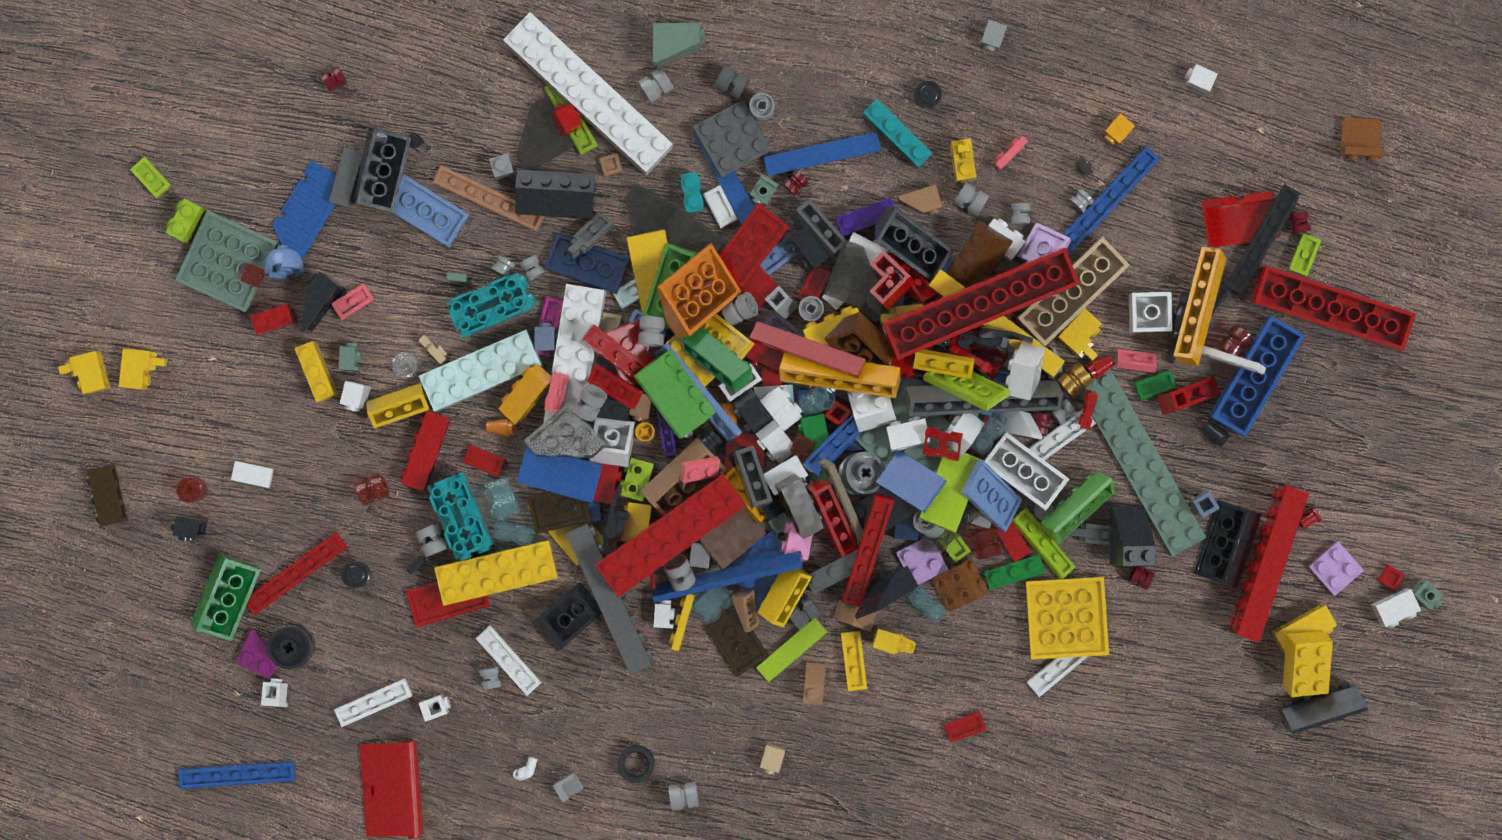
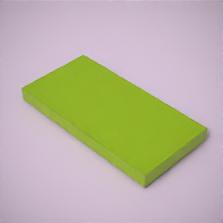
[923,371,1010,411]
[919,446,981,533]

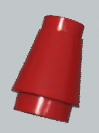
[1084,355,1115,379]

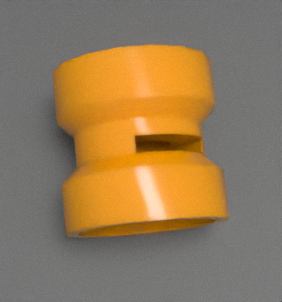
[635,422,655,441]

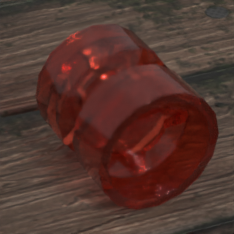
[1217,324,1254,357]
[355,473,390,506]
[176,477,208,503]
[971,527,1002,560]

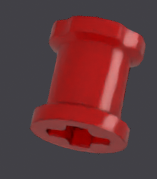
[1299,507,1322,531]

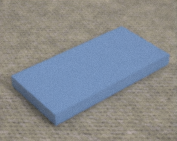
[394,174,470,248]
[961,459,1022,532]

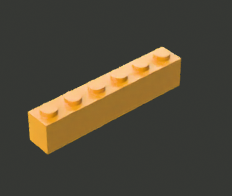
[1174,247,1226,366]
[779,353,900,398]

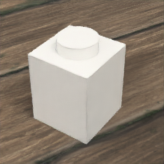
[1185,64,1218,94]

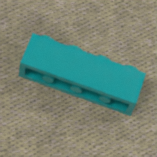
[862,99,932,170]

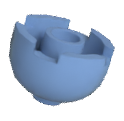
[264,245,304,279]

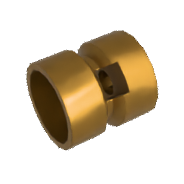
[1056,362,1094,399]

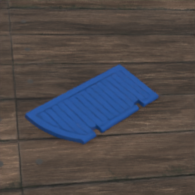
[272,160,336,259]

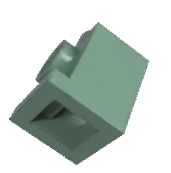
[750,174,779,206]
[339,343,362,371]
[1412,579,1443,610]

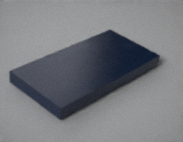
[544,233,630,295]

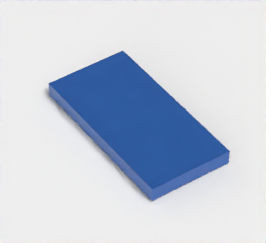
[517,444,603,503]

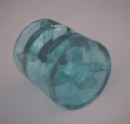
[799,386,835,416]

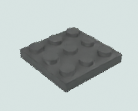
[692,100,772,178]

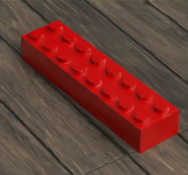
[1250,266,1416,352]
[595,473,747,597]
[1229,485,1309,643]

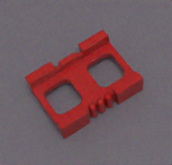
[1078,389,1098,430]
[923,427,963,461]

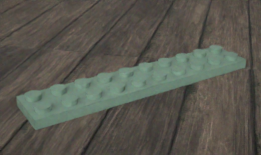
[1079,369,1206,557]

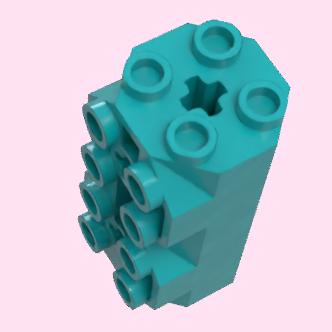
[446,273,537,339]
[427,472,494,561]

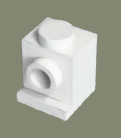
[654,600,675,629]
[261,679,288,707]
[419,694,451,722]

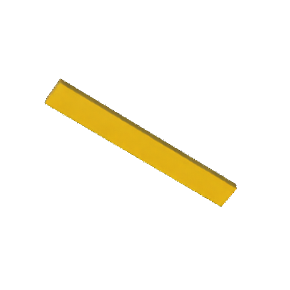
[928,269,1065,377]

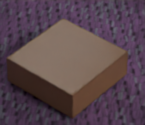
[599,153,623,177]

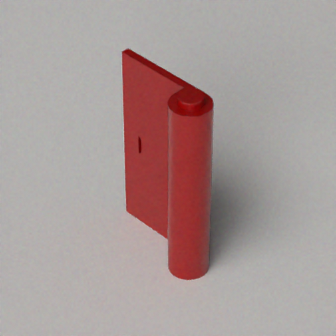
[359,740,424,839]

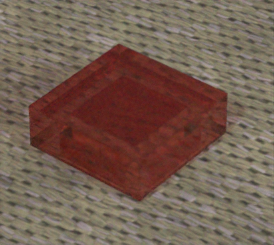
[240,263,265,288]
[790,433,816,460]

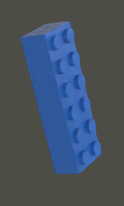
[1208,316,1305,437]

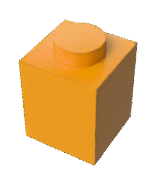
[1103,113,1135,146]

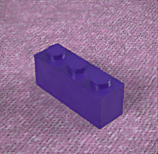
[835,197,894,237]

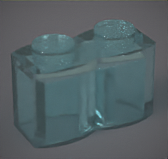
[971,412,1008,455]
[483,477,522,521]
[493,521,536,545]
[691,586,733,624]
[907,586,946,623]

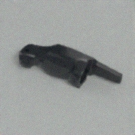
[1167,291,1190,364]
[958,326,1033,354]
[602,485,631,556]

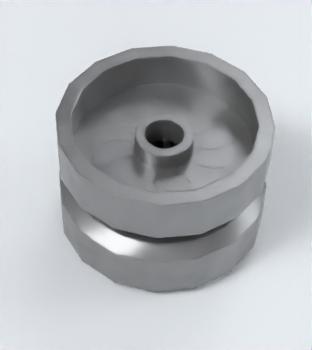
[836,452,884,497]

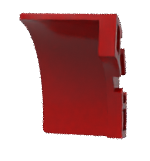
[1201,191,1280,248]

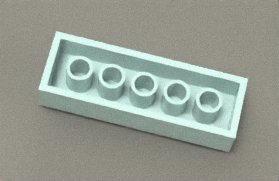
[419,330,543,412]

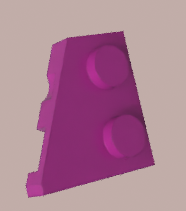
[236,628,278,680]

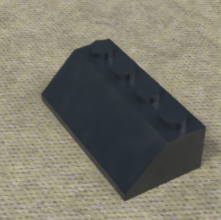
[351,127,411,213]
[515,169,596,219]
[874,206,954,282]
[1194,500,1262,588]
[1278,682,1368,734]

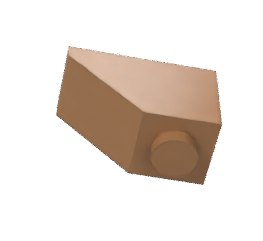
[898,185,943,216]
[629,394,653,422]
[833,599,877,632]
[803,662,826,705]

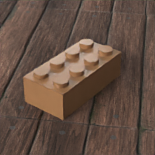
[641,438,728,515]

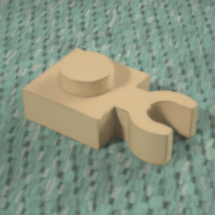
[419,335,449,365]

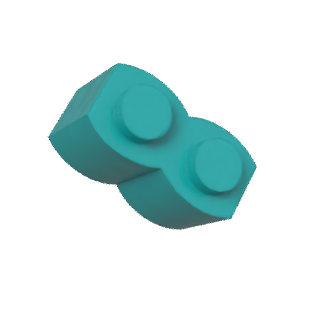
[681,172,704,215]

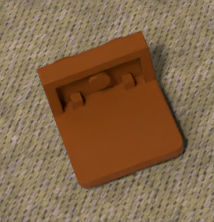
[1339,118,1385,162]
[932,558,988,612]

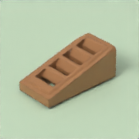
[731,588,759,633]

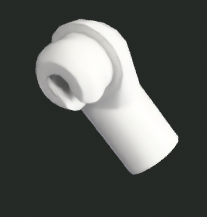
[513,756,538,781]

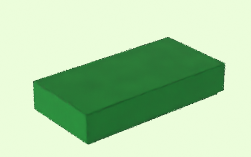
[1133,370,1177,401]

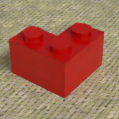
[869,250,915,310]

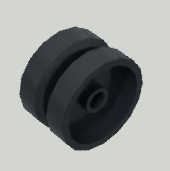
[268,625,315,669]

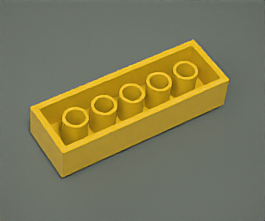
[434,540,558,606]

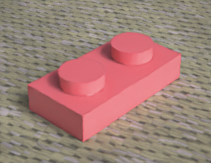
[994,136,1028,171]
[332,283,375,320]
[1116,349,1157,373]
[544,372,569,413]
[680,456,720,483]

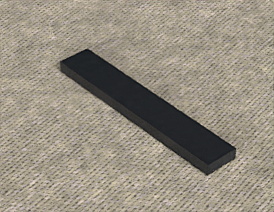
[1225,184,1302,296]

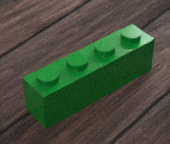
[680,327,752,393]
[798,413,835,483]

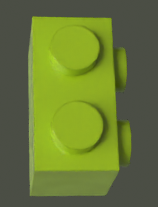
[166,198,206,243]
[620,458,655,501]

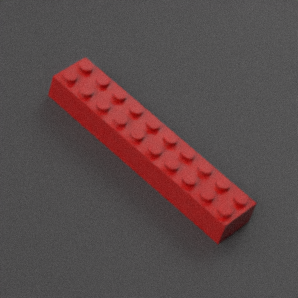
[880,248,1080,360]

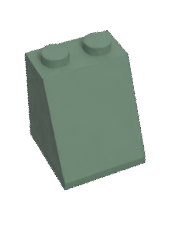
[653,23,705,68]

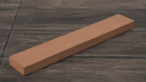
[432,165,545,232]

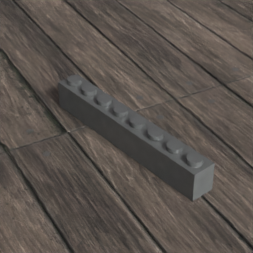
[904,380,1063,416]
[566,523,654,675]

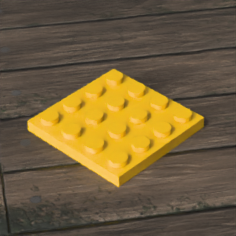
[1025,577,1109,660]

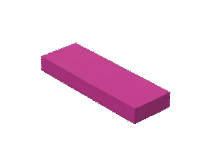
[533,296,563,357]

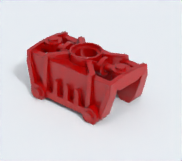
[944,328,1009,380]

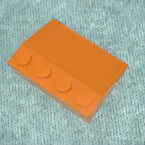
[657,243,741,338]

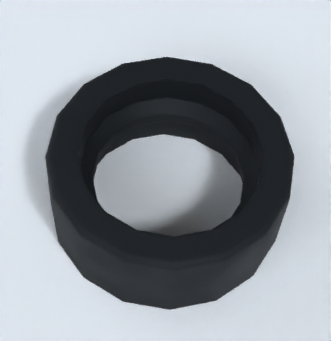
[618,745,655,783]

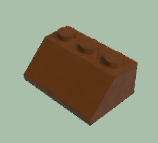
[947,221,1013,286]
[825,312,893,366]

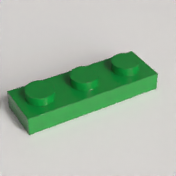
[984,554,1045,590]

